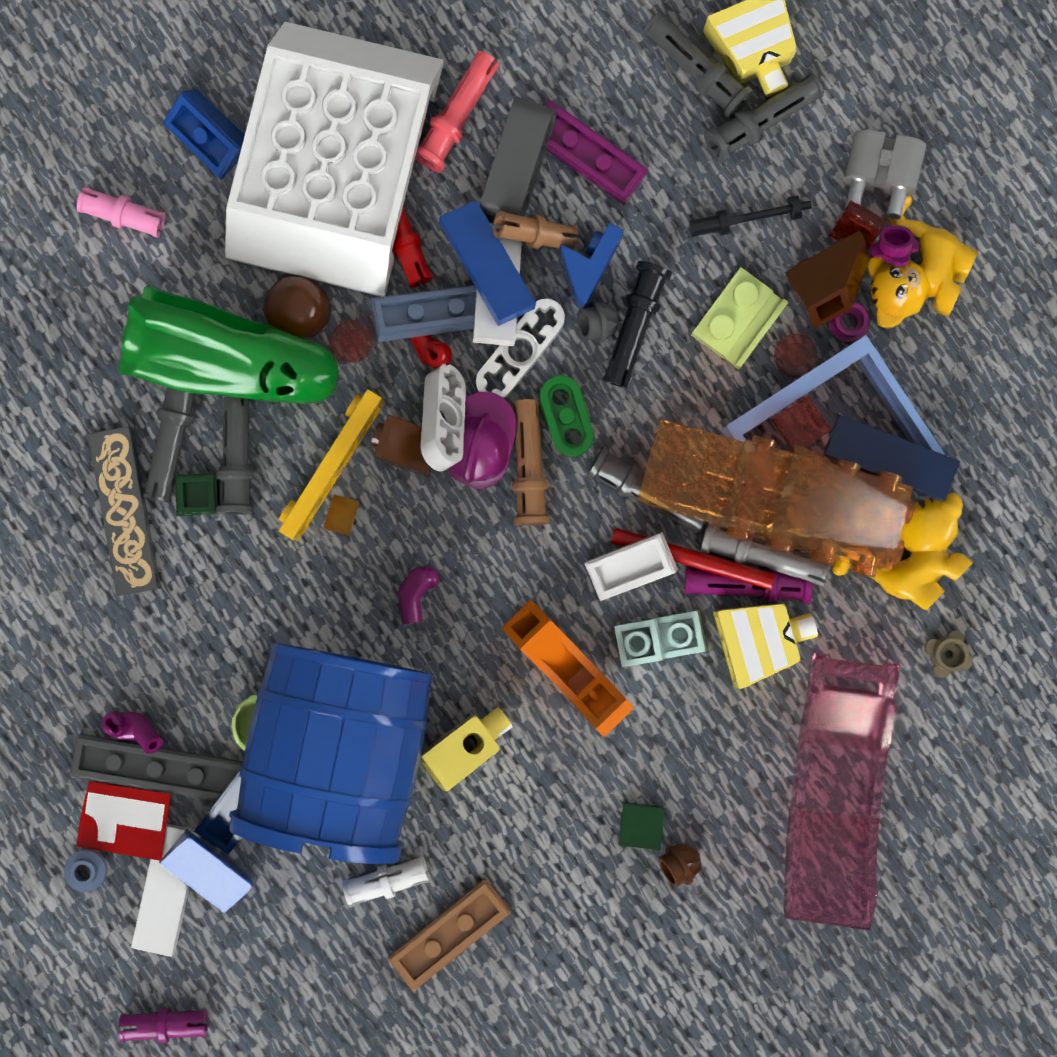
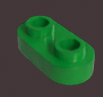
[540,375,594,458]

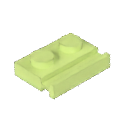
[691,267,789,370]

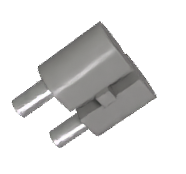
[843,130,926,219]

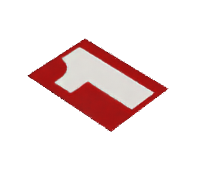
[76,781,171,861]

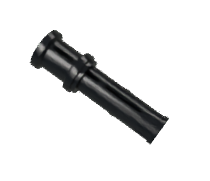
[602,261,672,389]

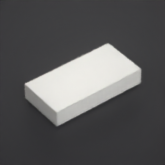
[584,532,678,601]

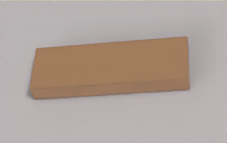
[387,877,511,991]

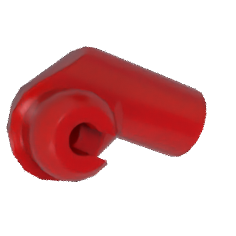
[410,335,452,368]

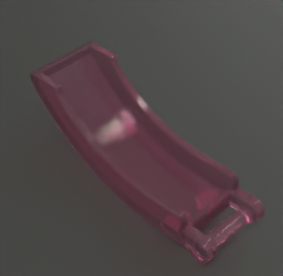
[784,652,899,930]

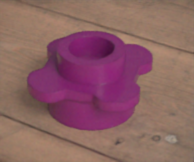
[870,225,920,266]

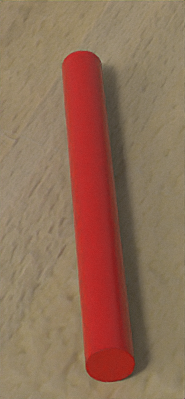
[611,528,776,590]

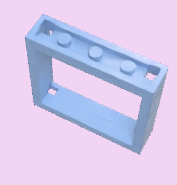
[722,335,945,555]

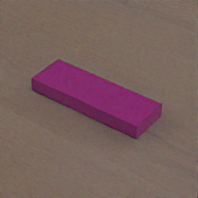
[544,99,649,205]

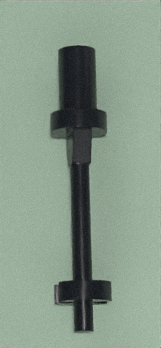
[689,196,812,237]

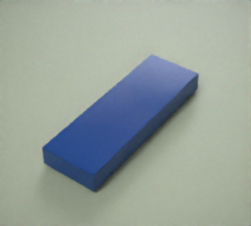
[439,200,536,326]

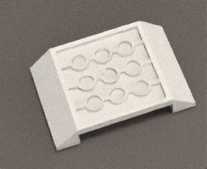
[225,22,444,297]

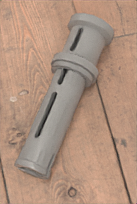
[701,518,832,587]

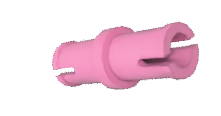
[77,186,166,238]

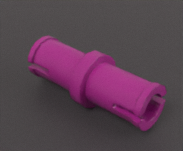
[118,1008,208,1043]

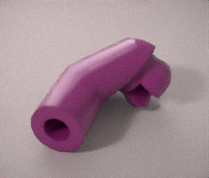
[398,566,439,624]
[102,712,163,754]

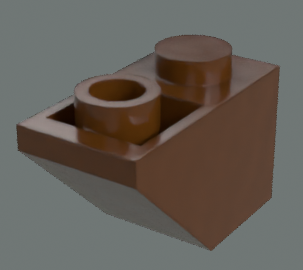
[785,230,870,329]
[371,414,432,477]

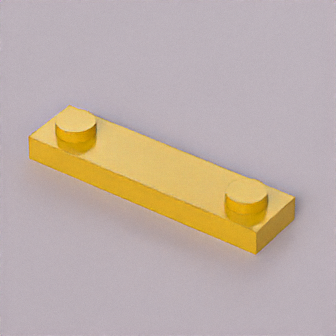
[279,389,386,541]

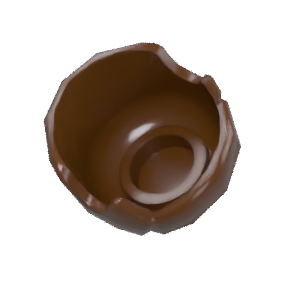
[263,276,331,338]

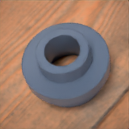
[64,849,107,892]

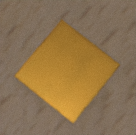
[323,494,360,536]

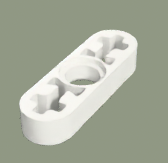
[476,299,565,399]
[421,364,466,472]

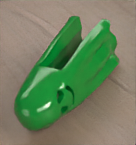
[118,285,339,404]

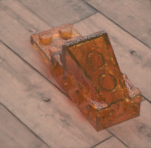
[636,419,916,577]

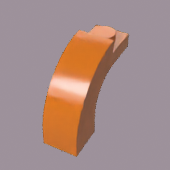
[501,599,635,737]

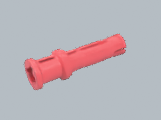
[415,51,500,173]

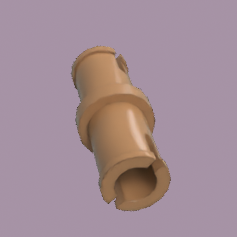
[493,211,578,250]

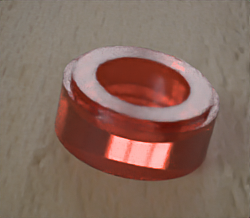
[331,320,373,363]
[774,334,817,377]

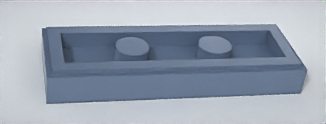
[371,285,476,342]

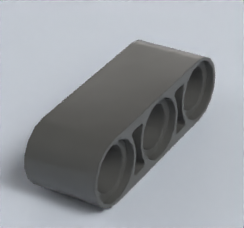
[480,97,557,218]

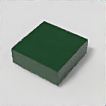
[175,473,220,517]
[618,802,665,850]

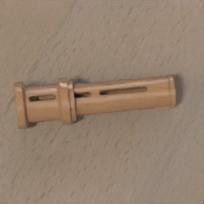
[512,399,550,526]

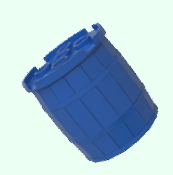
[229,642,433,864]

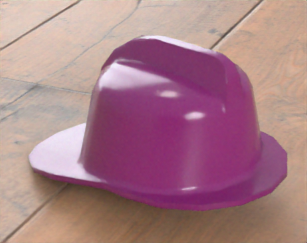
[448,392,517,489]

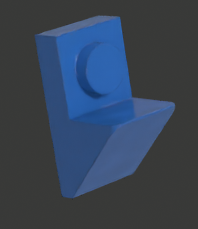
[559,223,624,309]

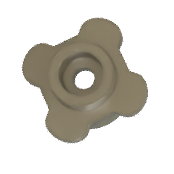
[924,631,973,678]

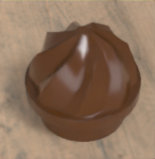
[658,844,701,887]

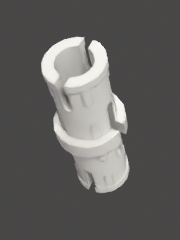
[342,856,430,907]

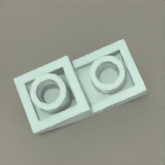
[614,610,707,667]

